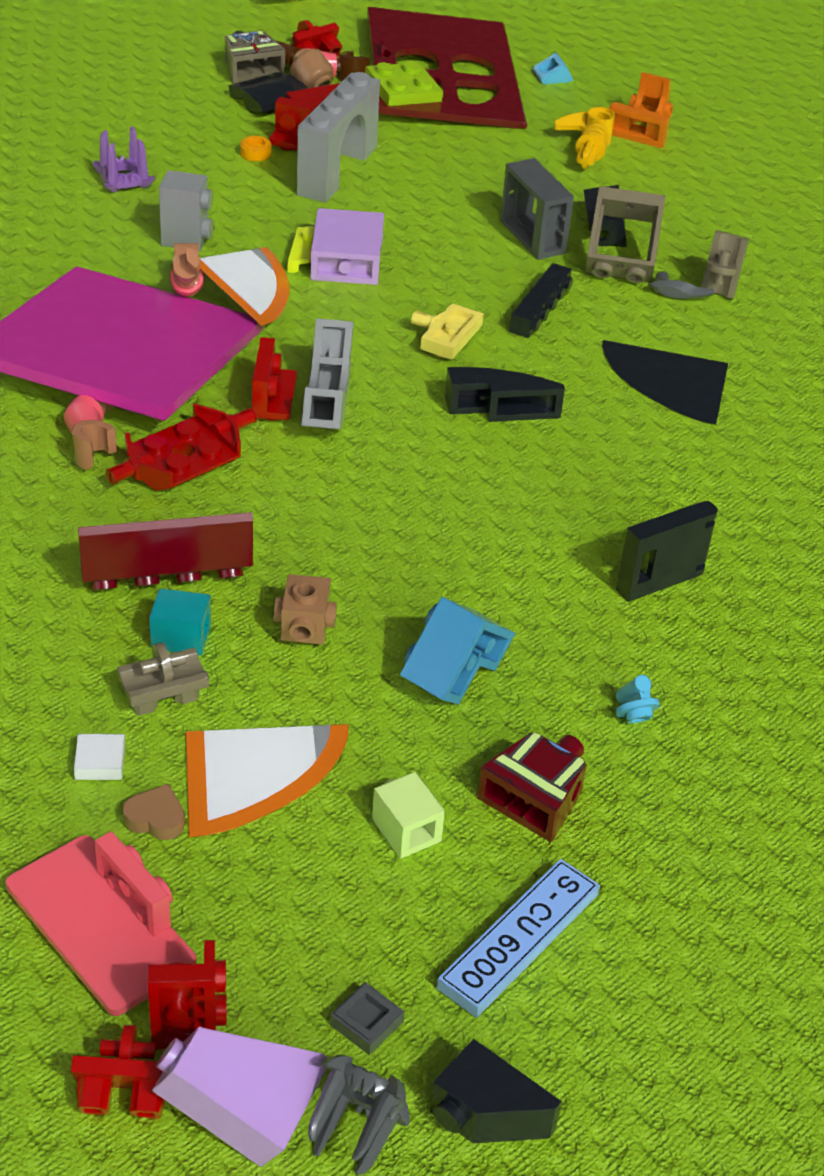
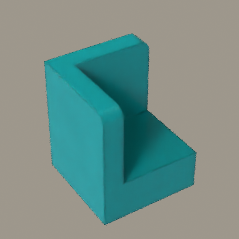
[149,589,211,656]

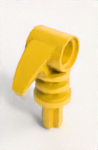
[554,107,615,169]

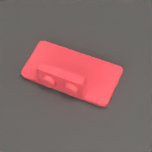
[6,831,197,1016]

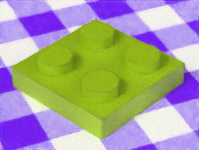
[365,61,443,106]

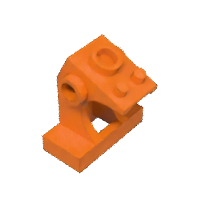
[609,72,673,148]

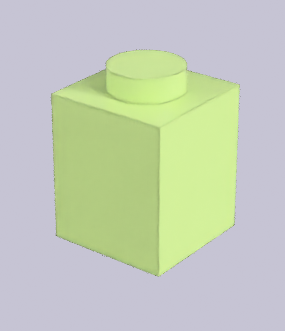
[372,772,445,859]

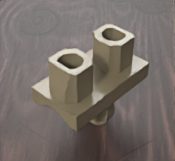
[701,230,750,299]
[117,642,209,716]

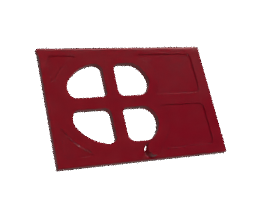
[367,7,527,129]

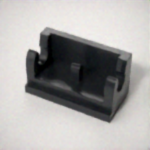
[584,185,627,247]

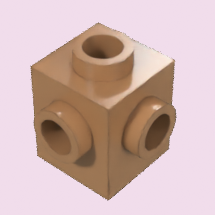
[274,574,337,645]

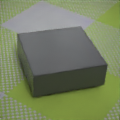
[330,982,404,1055]

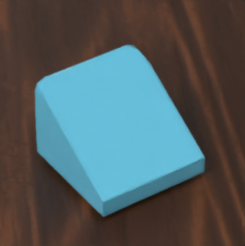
[532,53,573,84]

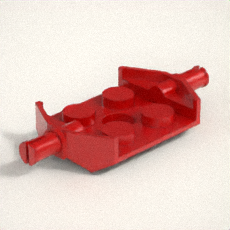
[105,403,257,491]

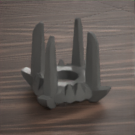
[308,1055,410,1175]

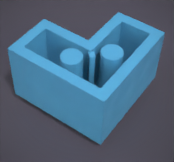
[400,597,516,705]

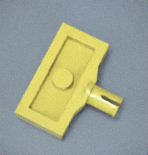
[411,303,484,360]

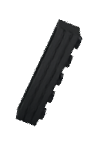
[509,263,573,338]

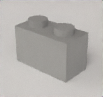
[159,170,213,251]

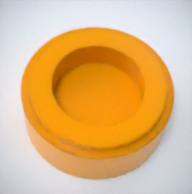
[240,135,271,161]

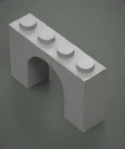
[297,72,380,203]

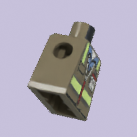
[225,31,285,84]

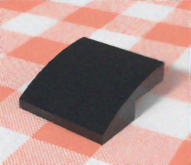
[229,72,308,112]

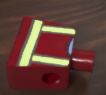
[477,733,587,842]

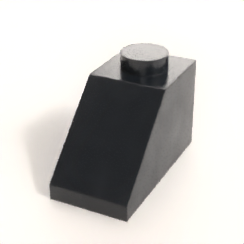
[430,1039,562,1144]

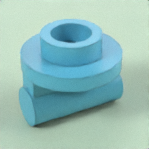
[615,675,660,724]

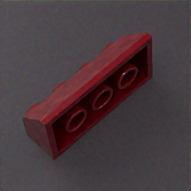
[78,512,253,591]

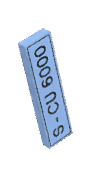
[437,859,600,1018]

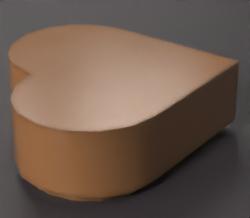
[123,784,185,840]

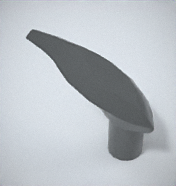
[649,271,714,299]

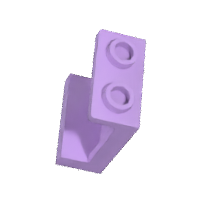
[311,208,384,285]

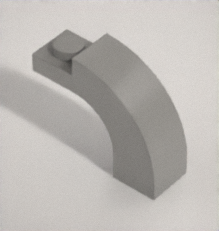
[302,318,354,430]

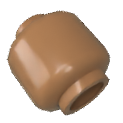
[290,48,334,88]

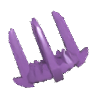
[93,126,156,192]

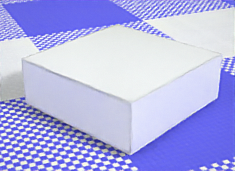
[74,734,125,780]

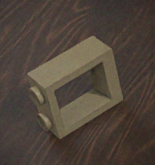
[585,186,666,283]

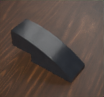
[445,367,565,422]

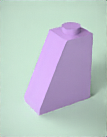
[152,1027,328,1167]

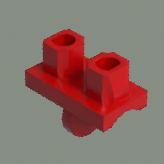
[292,20,342,57]
[71,1025,166,1119]

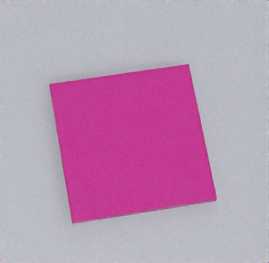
[0,266,263,421]

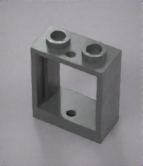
[500,158,574,260]

